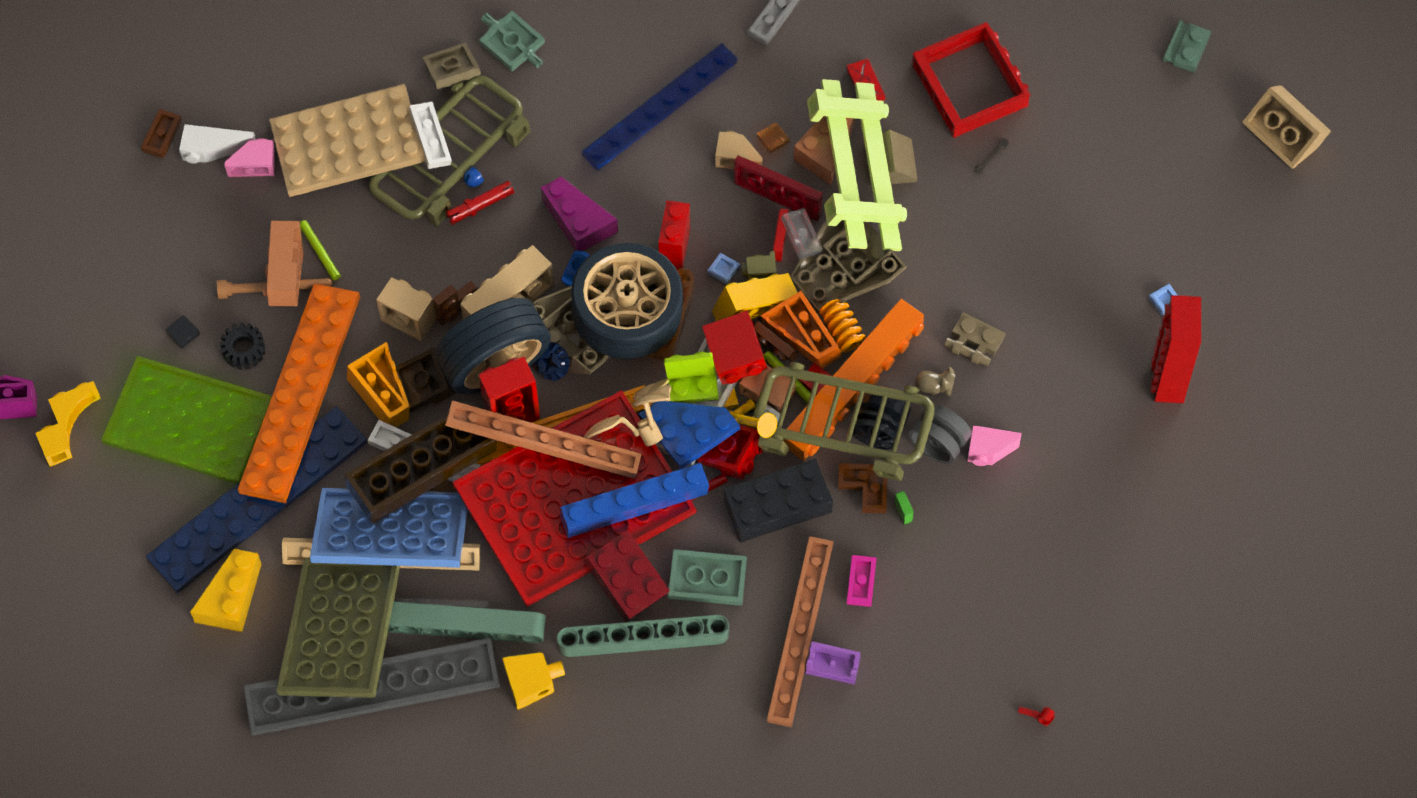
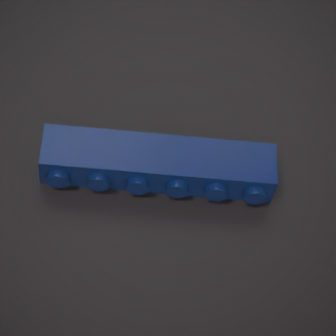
[560,463,709,538]

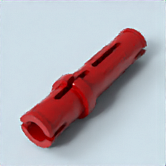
[446,180,515,225]

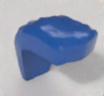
[561,250,590,286]

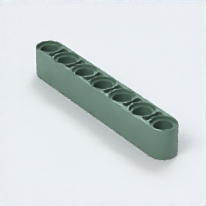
[388,602,546,643]
[557,615,729,657]

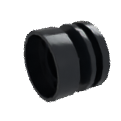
[852,393,911,450]

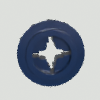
[534,342,569,381]

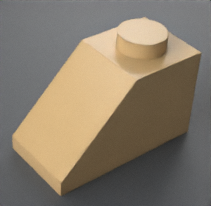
[715,131,763,169]

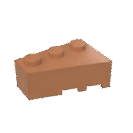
[263,221,304,306]

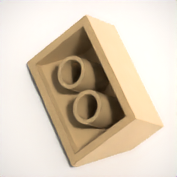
[1242,85,1331,169]

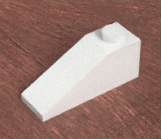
[179,125,256,164]

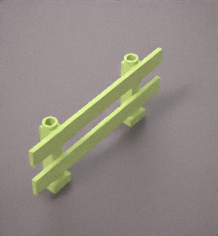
[807,79,907,251]

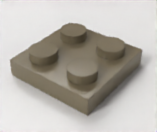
[422,43,481,89]

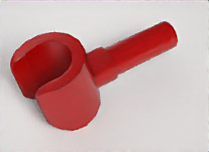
[1018,707,1055,726]

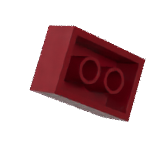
[584,530,670,622]

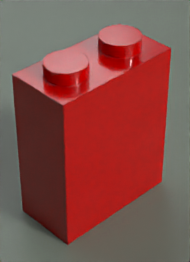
[658,200,691,271]
[702,310,768,385]

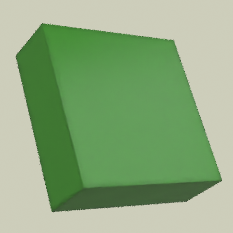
[894,491,914,524]

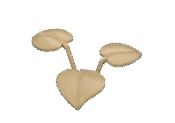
[584,378,672,447]

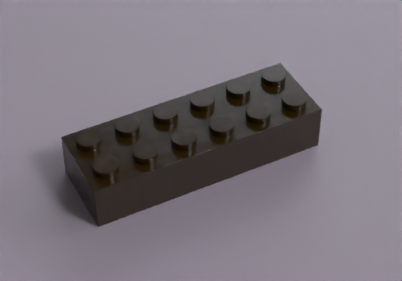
[345,401,497,524]

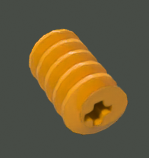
[819,299,866,353]

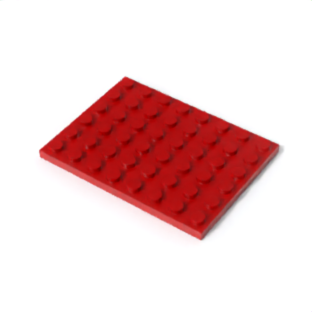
[452,390,697,607]

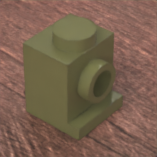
[741,251,776,281]

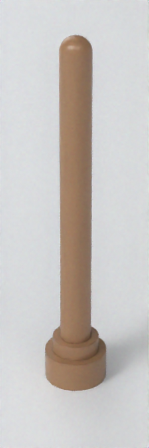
[217,278,332,299]

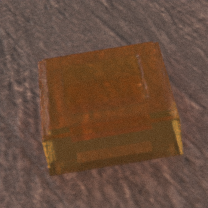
[757,122,790,154]

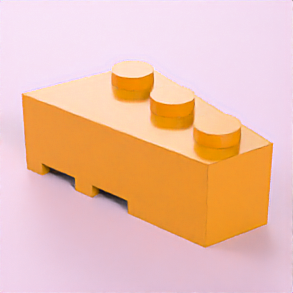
[347,342,410,427]

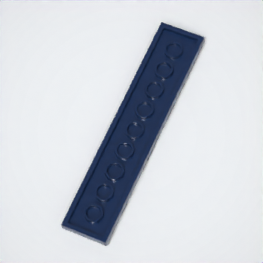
[146,406,368,594]

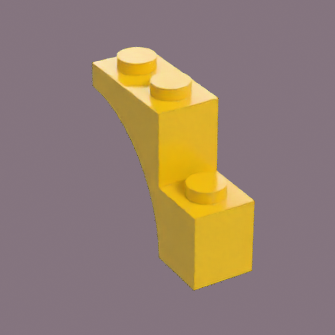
[35,381,101,467]

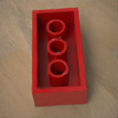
[479,356,541,423]

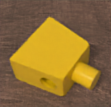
[503,653,565,709]

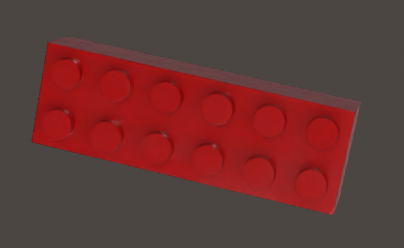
[1150,295,1201,403]

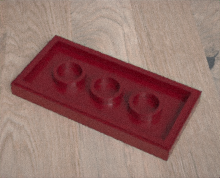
[734,155,823,221]

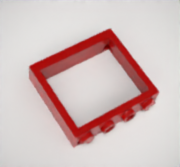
[912,22,1031,138]

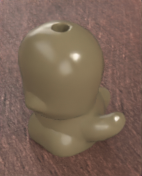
[915,367,955,396]

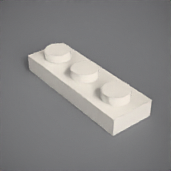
[409,102,451,169]

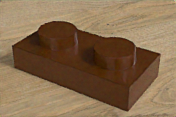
[141,109,182,159]
[754,321,799,362]

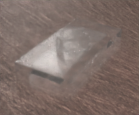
[781,208,823,259]

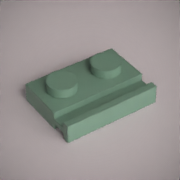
[1163,20,1211,73]

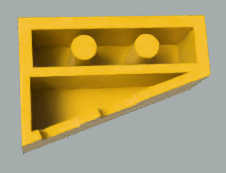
[712,273,797,321]
[190,549,262,632]

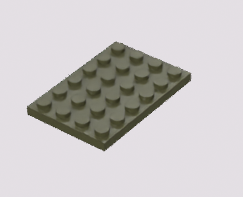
[276,559,400,697]

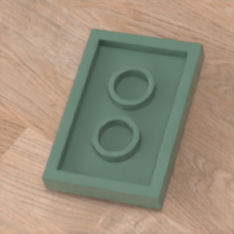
[668,549,747,606]

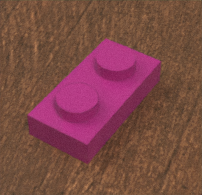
[847,555,877,607]

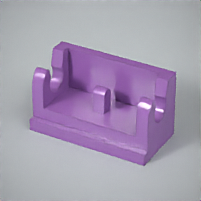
[806,642,861,685]

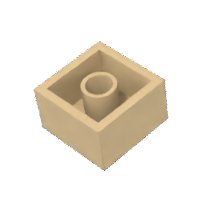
[376,277,436,342]

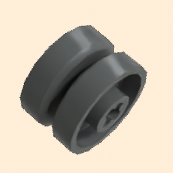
[909,404,972,464]

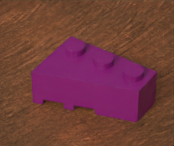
[541,177,618,251]
[0,375,37,419]

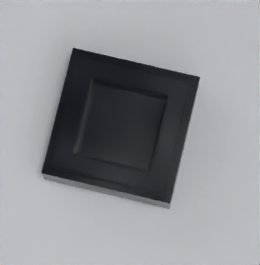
[165,315,200,349]

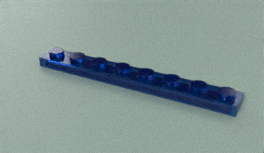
[582,43,737,171]

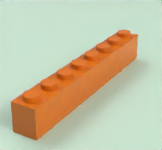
[783,298,924,461]

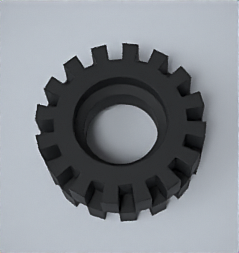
[220,323,265,370]

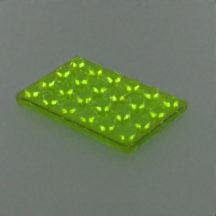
[101,356,272,484]

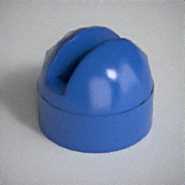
[464,167,484,187]

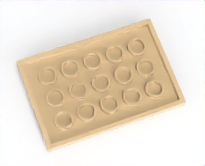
[270,84,426,197]

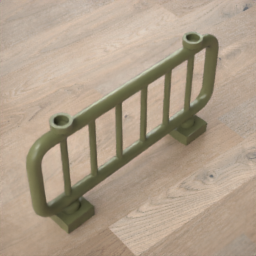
[369,75,530,227]
[753,362,935,481]

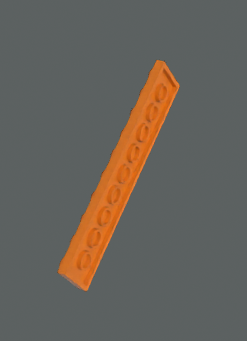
[238,284,360,503]

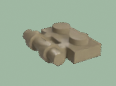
[944,312,1006,367]

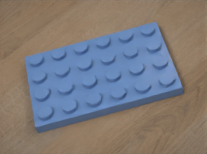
[310,488,467,568]

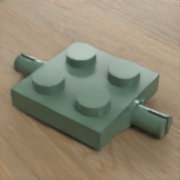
[479,11,545,72]

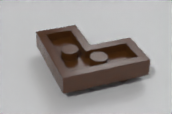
[433,281,477,326]
[838,463,887,514]

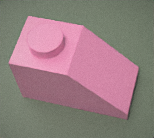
[225,138,275,177]
[968,425,1022,466]

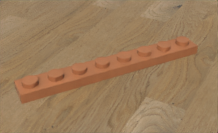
[445,401,641,479]
[767,536,834,727]

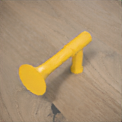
[729,399,777,438]

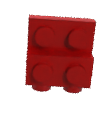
[696,425,763,480]

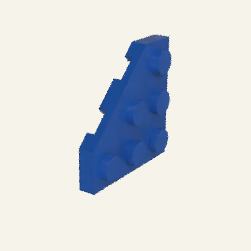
[639,401,740,469]

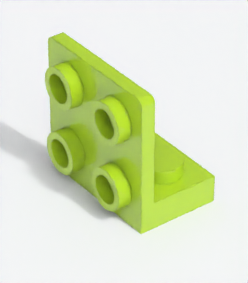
[664,352,719,404]

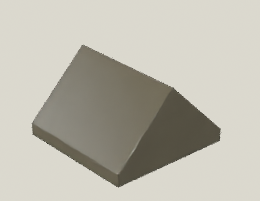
[866,129,917,186]

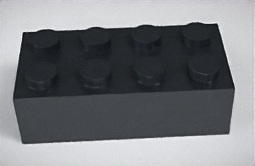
[724,459,833,543]

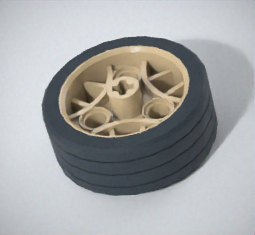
[571,243,683,359]
[434,298,551,394]

